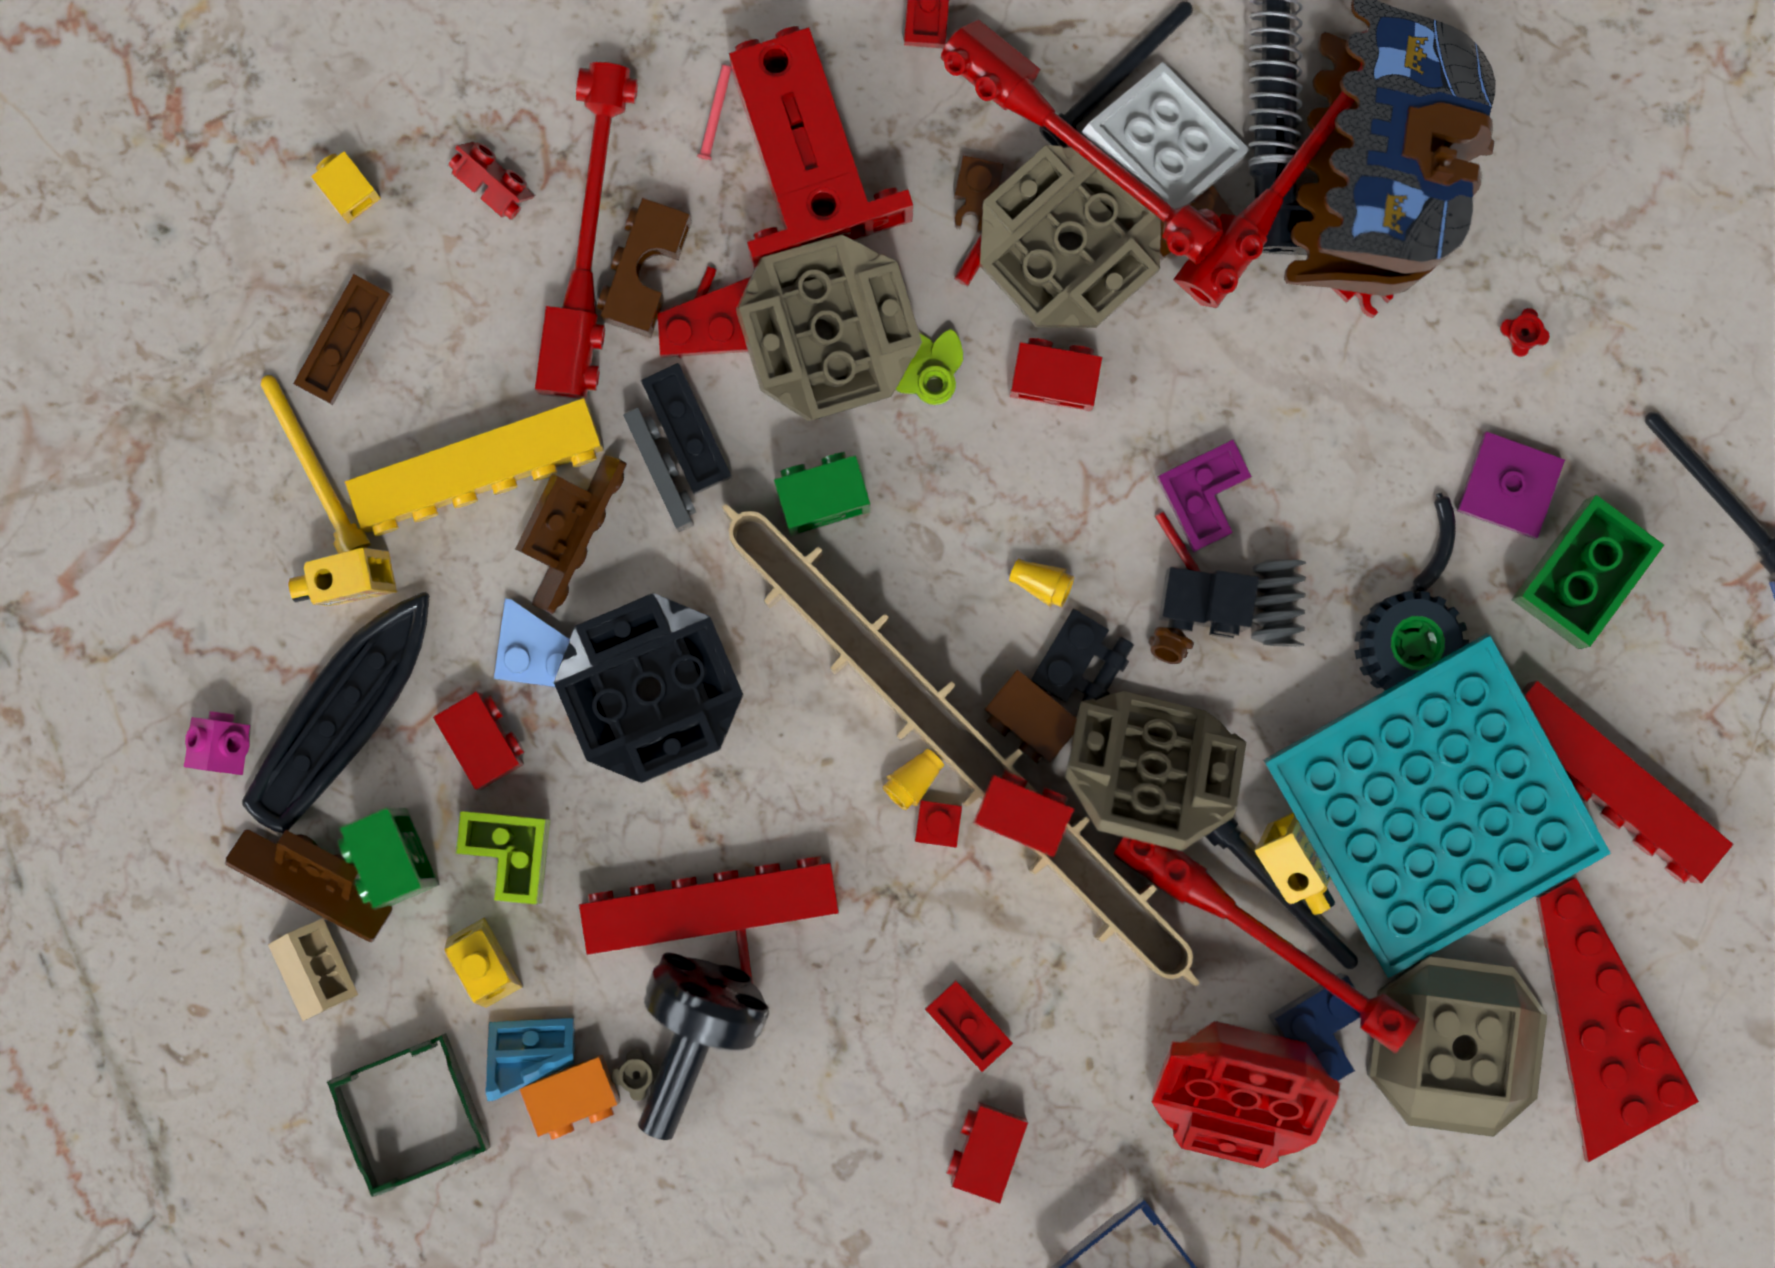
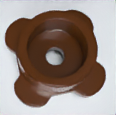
[1148,627,1194,664]

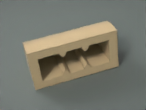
[268,918,358,1021]

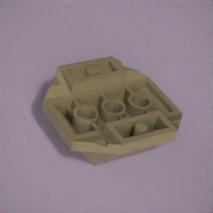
[980,145,1161,328]
[735,235,922,422]
[1065,691,1246,851]
[1367,956,1547,1137]

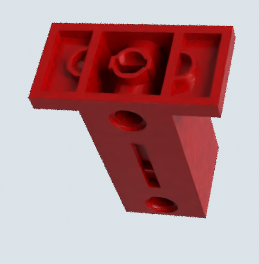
[729,26,914,270]

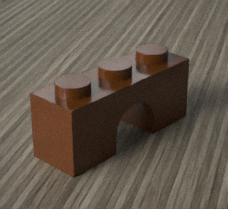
[597,198,692,338]

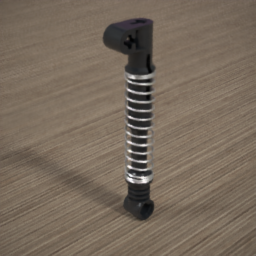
[1248,0,1313,255]

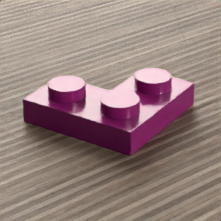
[1157,440,1252,552]

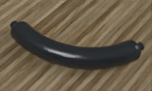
[1411,492,1456,593]

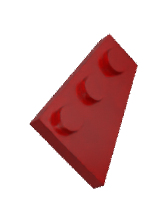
[657,276,751,358]

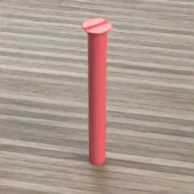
[696,65,732,160]

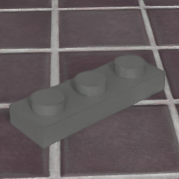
[623,408,696,532]

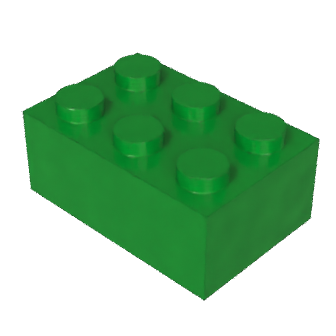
[1511,495,1665,650]
[338,807,439,909]

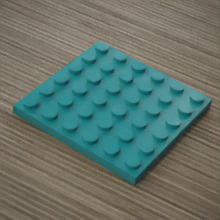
[1263,633,1611,978]

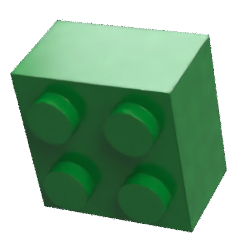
[774,452,871,536]

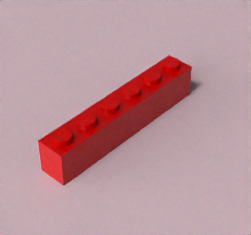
[1521,681,1734,884]
[579,856,839,955]

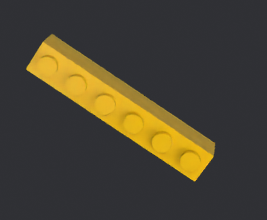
[344,398,604,536]

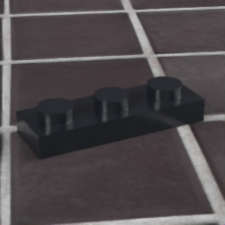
[641,363,732,495]

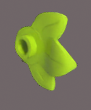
[895,329,963,405]

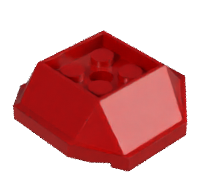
[1151,1021,1341,1169]

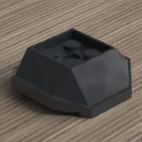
[554,593,744,783]

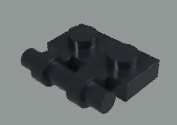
[1031,608,1134,709]

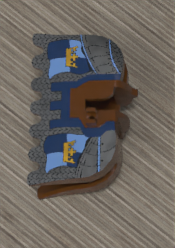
[1284,0,1496,296]

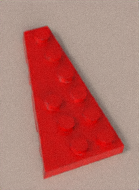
[1536,877,1699,1162]

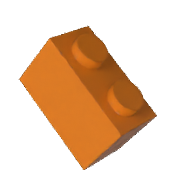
[519,1054,621,1140]

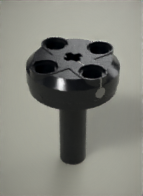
[638,953,769,1140]

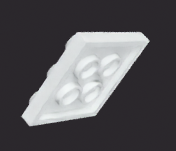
[1082,62,1250,209]

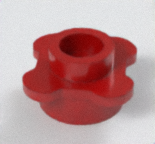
[1500,308,1550,357]

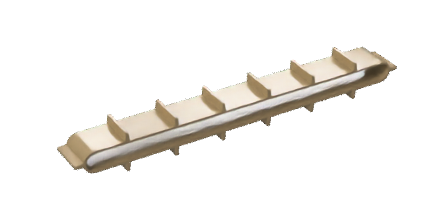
[722,504,1200,986]

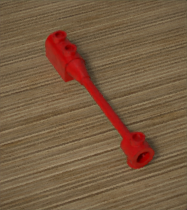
[941,19,1223,264]
[1173,30,1368,308]
[535,62,638,399]
[1113,837,1420,1054]

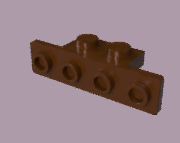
[515,455,627,614]
[225,829,392,943]

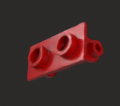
[448,142,535,220]

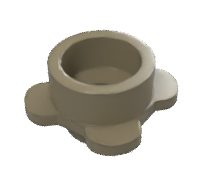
[611,1049,660,1101]

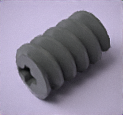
[1251,559,1306,647]

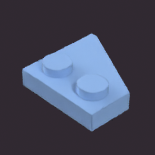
[494,599,570,687]

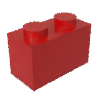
[1009,338,1103,412]
[433,691,525,790]
[973,771,1074,857]
[946,1102,1028,1204]

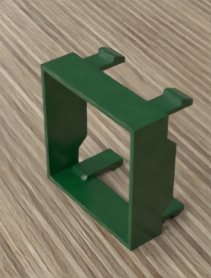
[326,1033,491,1197]

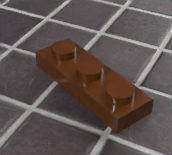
[293,274,393,406]

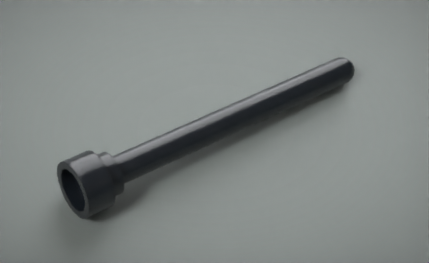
[1039,1,1193,148]
[1645,412,1775,574]
[1205,818,1358,969]

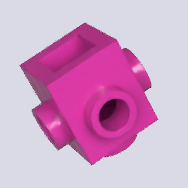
[184,711,250,775]

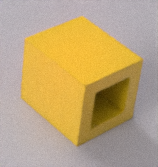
[311,151,381,223]

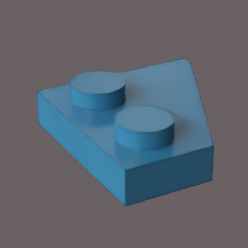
[485,1018,575,1101]

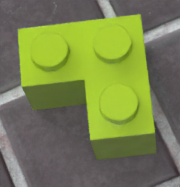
[456,811,551,905]

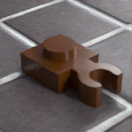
[954,155,1004,234]

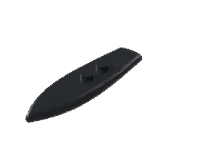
[242,592,430,834]

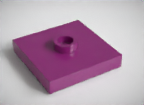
[1457,431,1565,539]

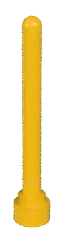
[260,375,371,554]

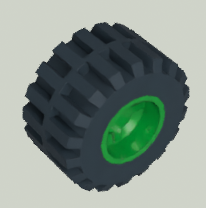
[1354,591,1469,690]

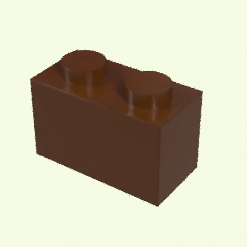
[984,670,1077,764]

